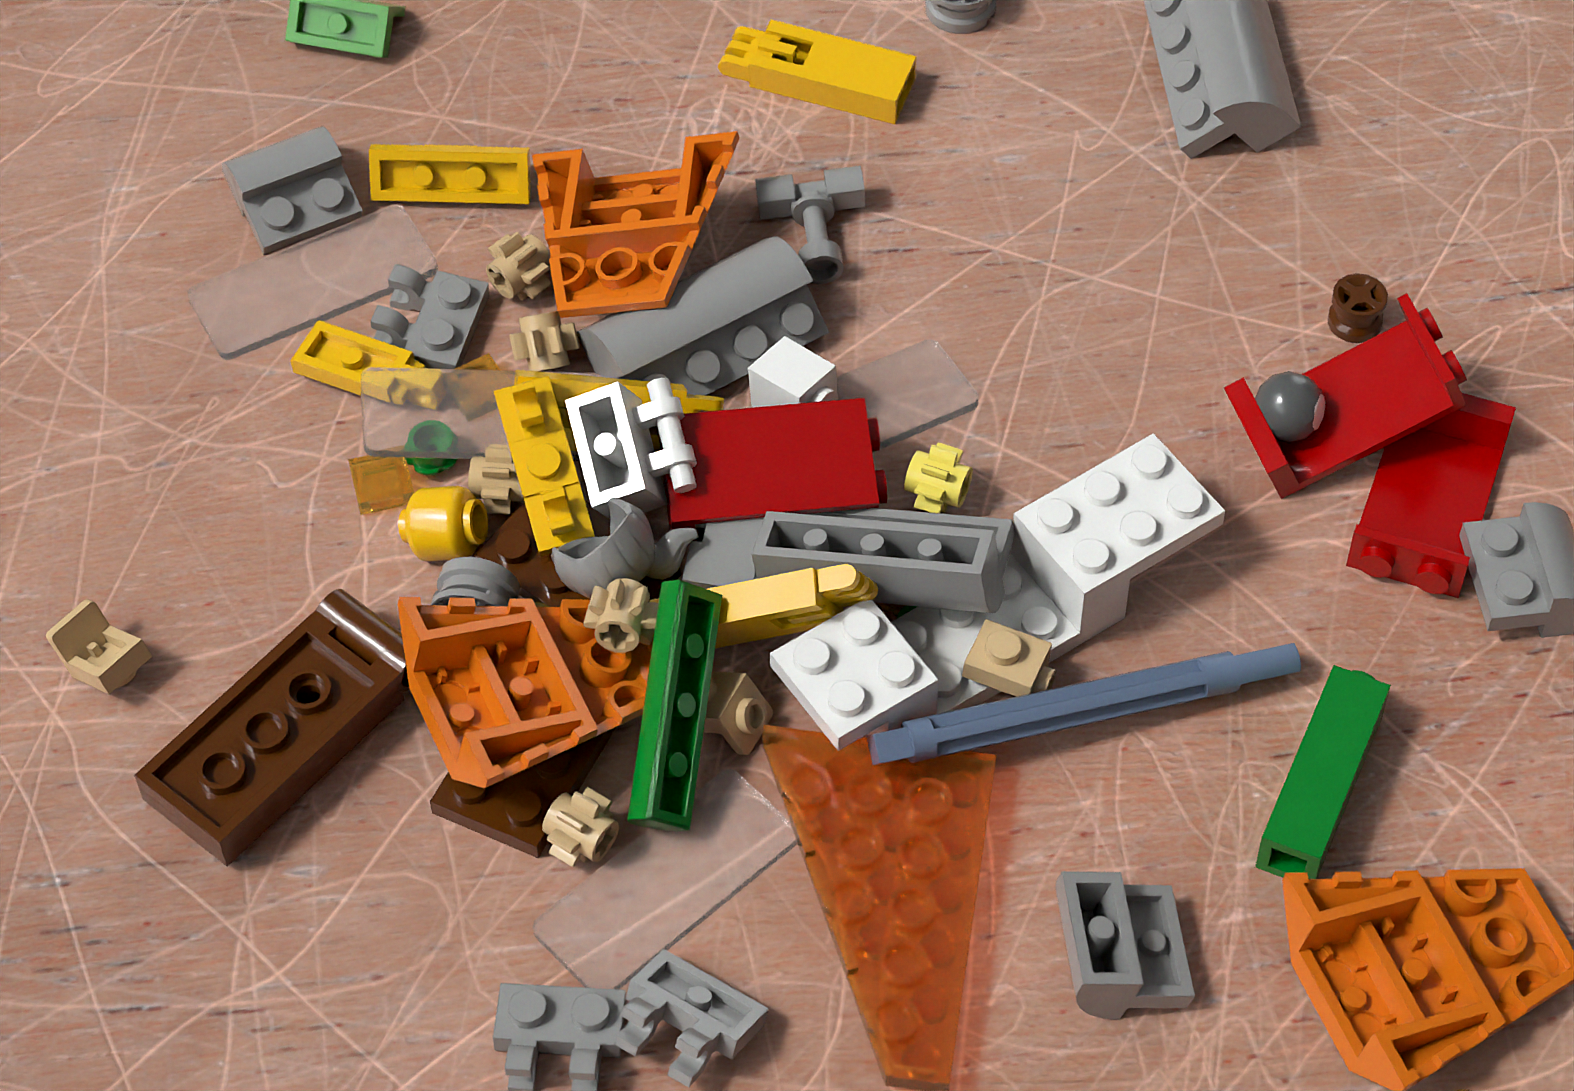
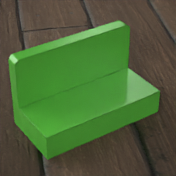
[285,0,406,58]

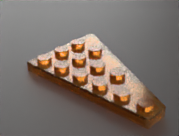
[762,725,997,1091]

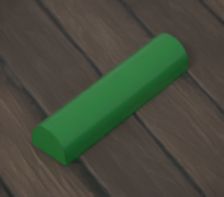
[627,580,722,831]

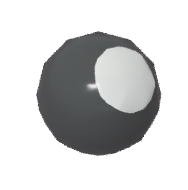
[1255,371,1325,443]

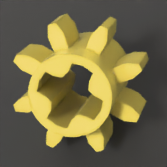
[904,442,973,514]

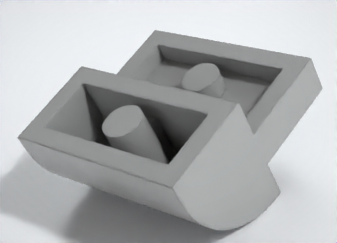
[222,126,363,255]
[1459,502,1574,638]
[1055,871,1195,1020]

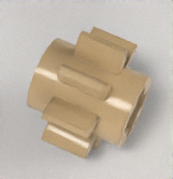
[486,232,552,301]
[509,311,579,371]
[468,444,524,515]
[583,578,658,653]
[542,787,619,867]

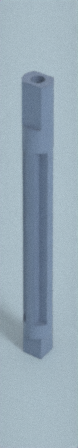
[866,643,1301,765]

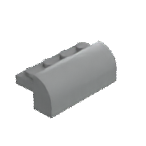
[1144,0,1301,159]
[576,236,829,395]
[751,508,1015,613]

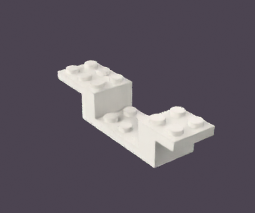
[770,433,1225,751]

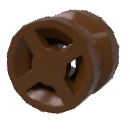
[1328,273,1388,343]

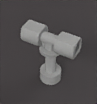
[755,165,866,284]

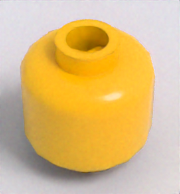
[398,486,488,561]

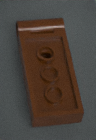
[134,589,410,867]

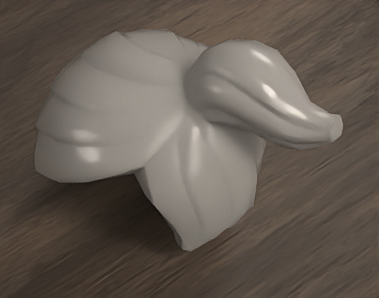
[551,497,698,599]

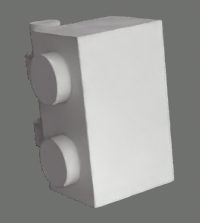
[565,378,697,519]

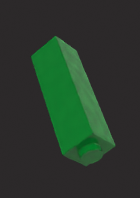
[1255,665,1391,879]

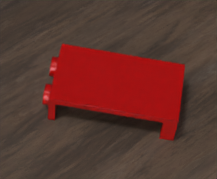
[1224,293,1467,499]
[1346,392,1516,598]
[659,398,888,541]

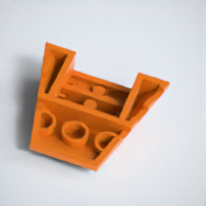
[532,131,740,318]
[398,597,653,788]
[1282,868,1574,1091]

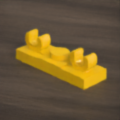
[369,144,531,204]
[493,376,595,557]

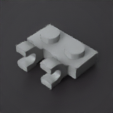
[370,264,489,379]
[615,949,769,1087]
[493,983,627,1091]

